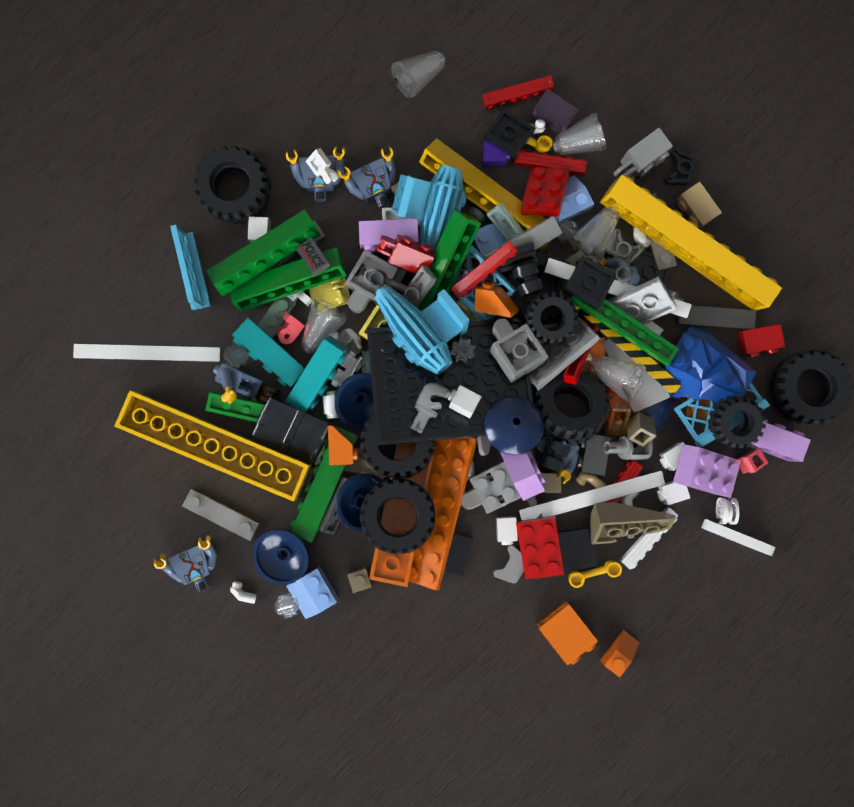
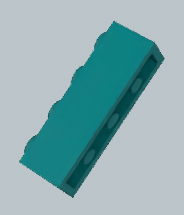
[232,317,305,387]
[286,335,349,413]

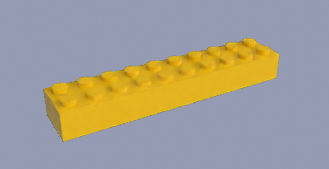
[599,175,782,310]
[115,391,312,502]

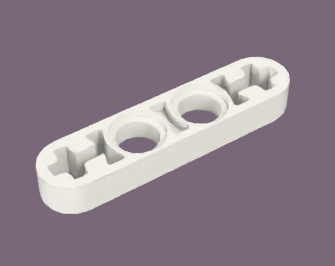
[701,519,776,556]

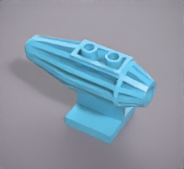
[391,165,466,251]
[375,286,469,375]

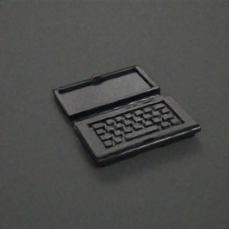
[250,396,334,465]

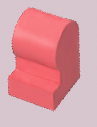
[275,312,305,344]
[736,448,768,474]

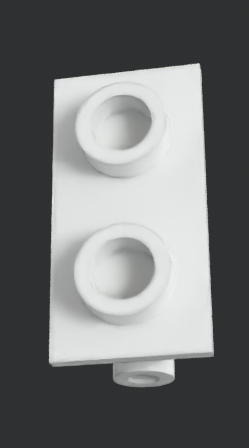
[331,351,363,387]

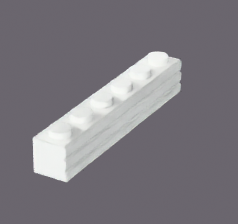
[620,507,678,570]

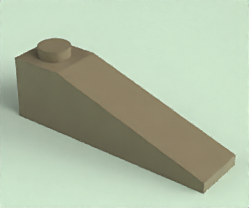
[590,502,676,544]

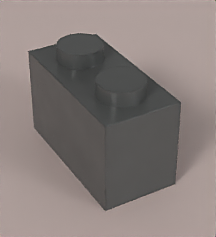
[577,435,611,476]

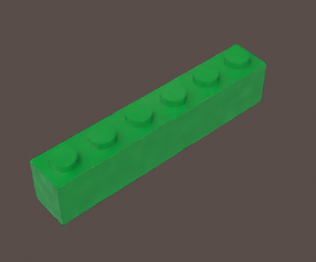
[206,209,321,296]
[417,209,481,311]
[231,247,347,312]
[289,427,359,543]

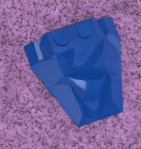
[664,325,756,404]

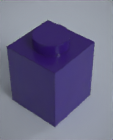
[483,142,510,167]

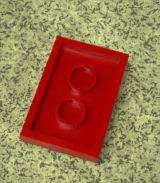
[521,166,570,217]
[516,516,564,580]

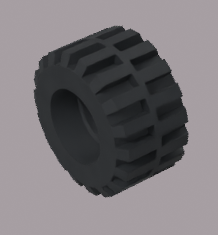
[525,291,578,343]
[708,396,766,448]

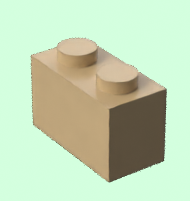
[676,182,722,229]

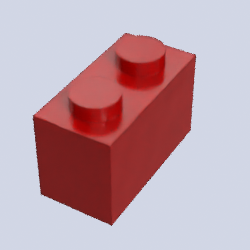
[737,324,785,358]

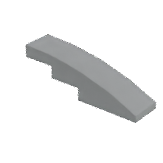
[483,216,562,270]

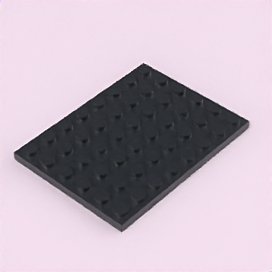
[367,318,533,446]

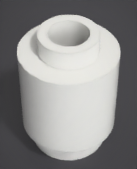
[323,391,339,419]

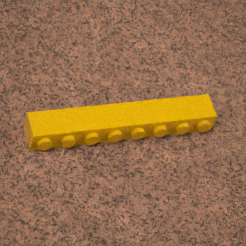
[419,138,550,251]

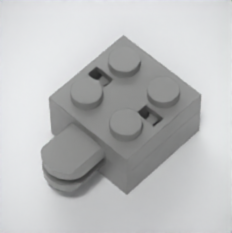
[613,128,673,180]
[345,250,398,313]
[490,319,549,383]
[461,461,521,514]

